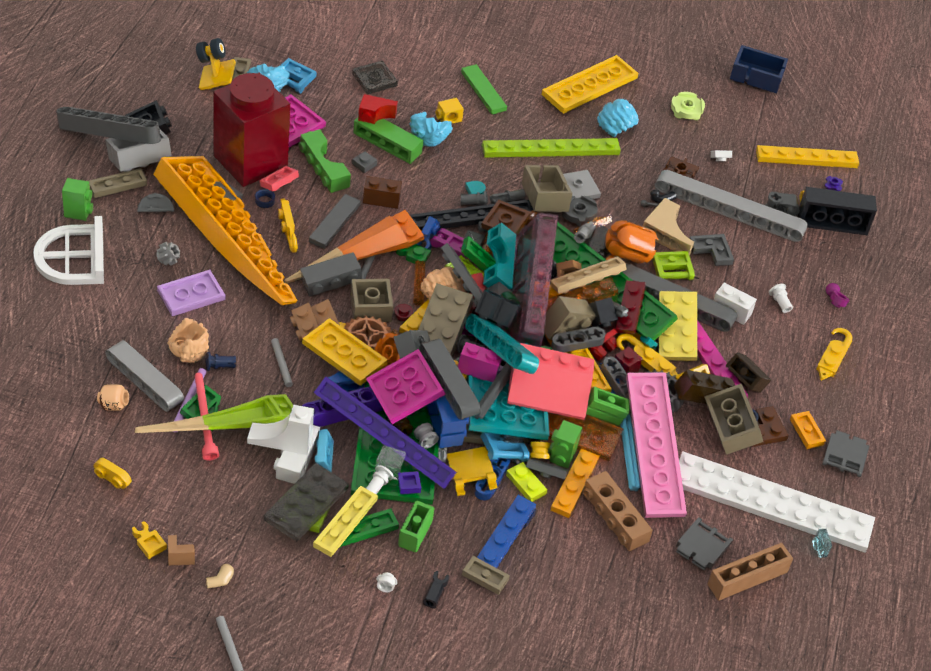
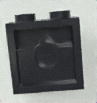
[125,100,172,135]

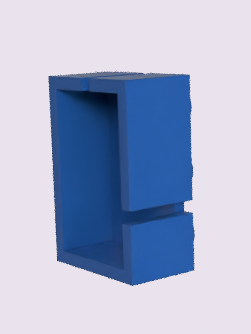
[426,396,469,448]

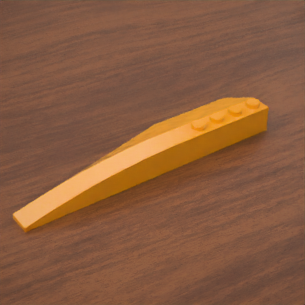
[153,156,297,305]

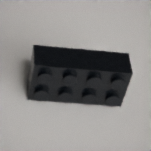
[798,187,877,236]

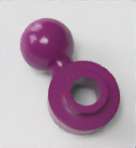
[825,283,850,308]

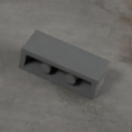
[300,252,362,297]

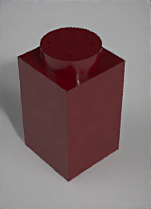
[213,72,291,187]

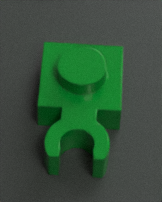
[396,244,431,267]

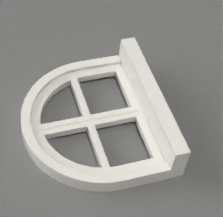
[34,216,104,285]

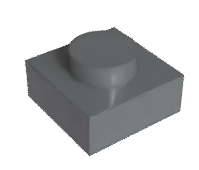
[352,151,377,173]

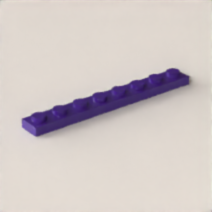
[314,376,457,489]

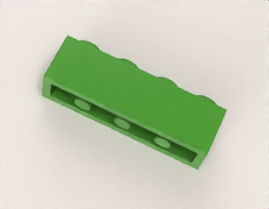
[353,117,423,164]

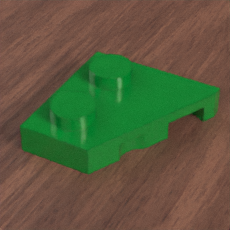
[180,385,221,433]

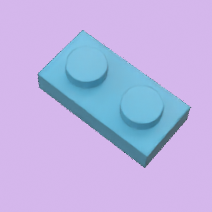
[315,429,334,475]

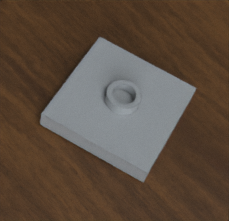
[563,170,601,199]

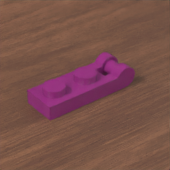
[430,228,484,264]

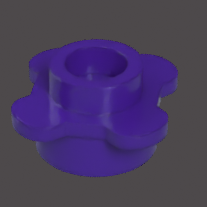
[825,176,843,191]

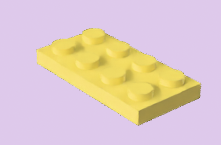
[659,291,697,361]

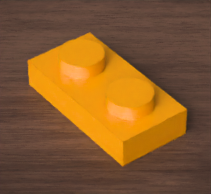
[790,411,826,449]

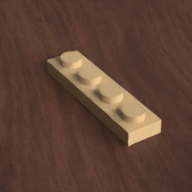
[550,256,627,294]

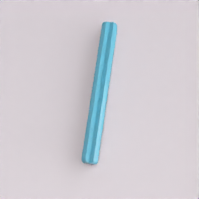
[620,414,641,491]

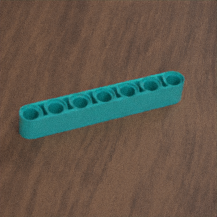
[465,314,539,374]

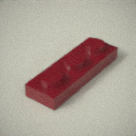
[616,280,646,334]

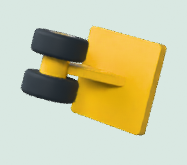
[196,38,236,90]

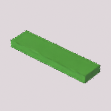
[461,64,507,115]

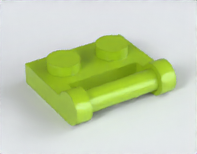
[652,251,695,280]

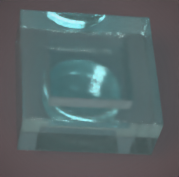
[813,529,832,558]

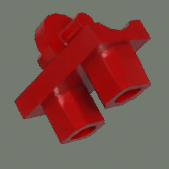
[589,328,618,361]

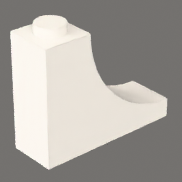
[247,405,314,455]

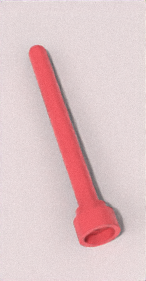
[195,372,219,461]

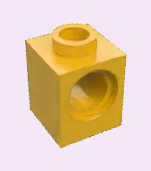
[435,98,464,124]

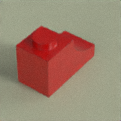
[358,94,398,124]

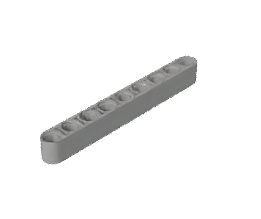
[655,170,807,242]

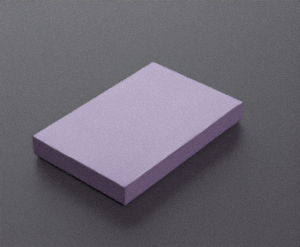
[157,270,225,316]

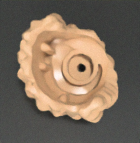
[421,267,466,301]
[167,318,209,363]

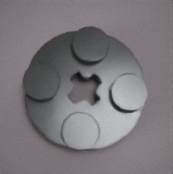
[562,196,598,226]

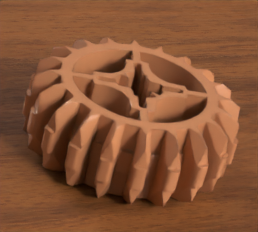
[344,315,392,350]

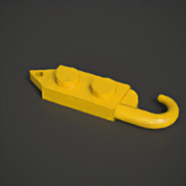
[278,198,298,253]
[816,328,853,381]
[616,334,678,376]

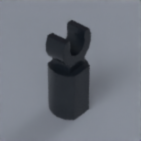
[423,571,449,609]

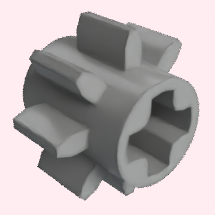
[157,242,180,266]

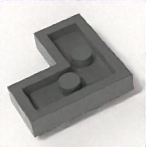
[689,234,734,266]

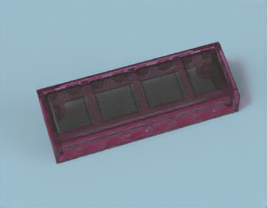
[503,213,558,347]

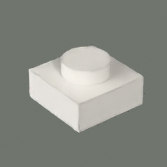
[711,150,732,161]

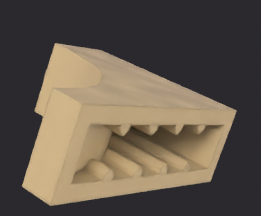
[643,198,694,256]

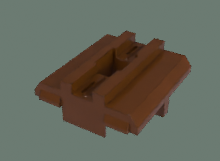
[663,156,699,179]

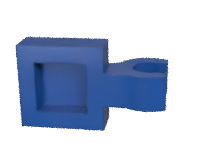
[417,216,440,250]

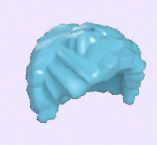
[247,64,290,92]
[597,99,639,137]
[410,112,453,147]

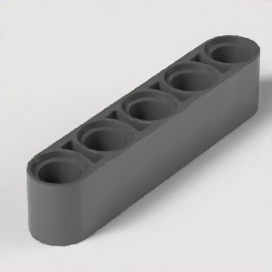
[419,339,480,420]

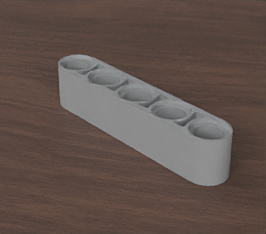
[105,340,184,412]

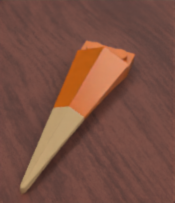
[284,210,424,284]

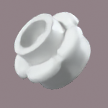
[376,572,397,592]

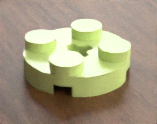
[671,92,705,120]

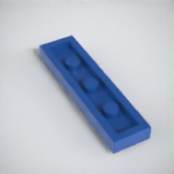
[477,494,536,568]

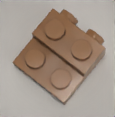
[290,299,340,341]

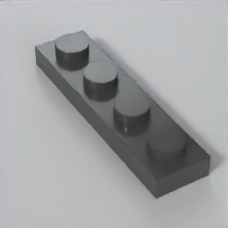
[441,243,483,306]

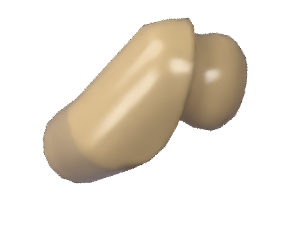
[206,564,234,589]

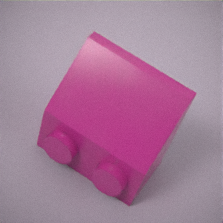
[458,342,503,382]

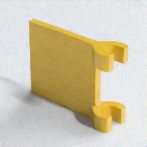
[447,446,498,496]

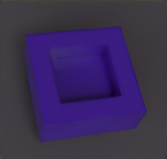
[397,471,421,494]

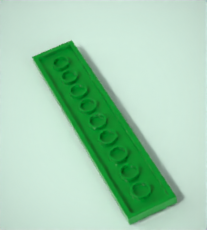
[523,214,678,341]

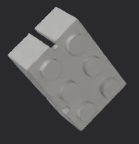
[105,129,172,172]

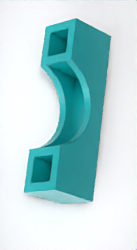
[483,222,516,290]

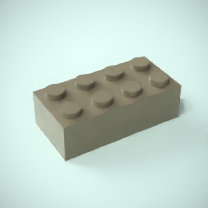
[418,283,473,358]

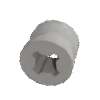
[414,423,439,449]

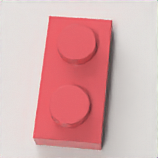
[260,166,299,191]

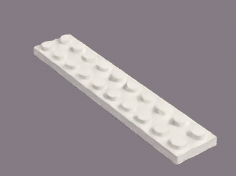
[679,451,875,552]

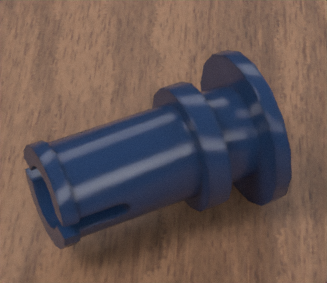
[205,351,236,371]

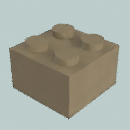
[350,279,393,322]
[538,296,596,341]

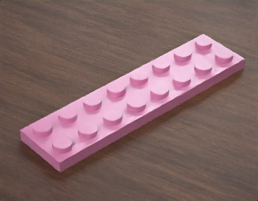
[626,373,687,518]

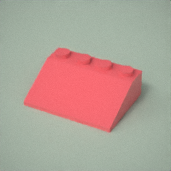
[507,343,594,420]

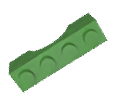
[299,129,351,193]

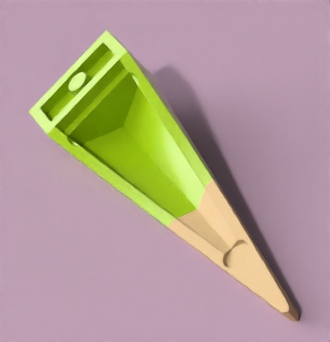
[135,394,293,433]

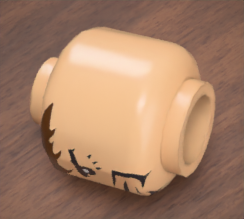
[97,384,129,411]

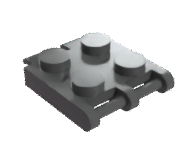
[822,430,869,477]
[676,517,733,570]

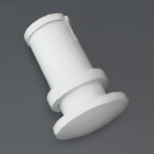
[769,284,793,313]
[366,465,394,495]

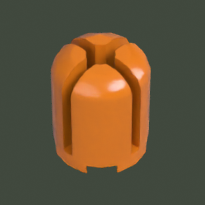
[605,220,658,264]

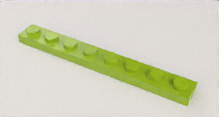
[482,138,621,158]

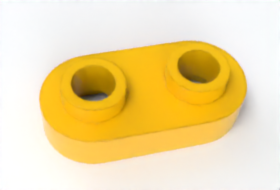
[93,458,132,489]

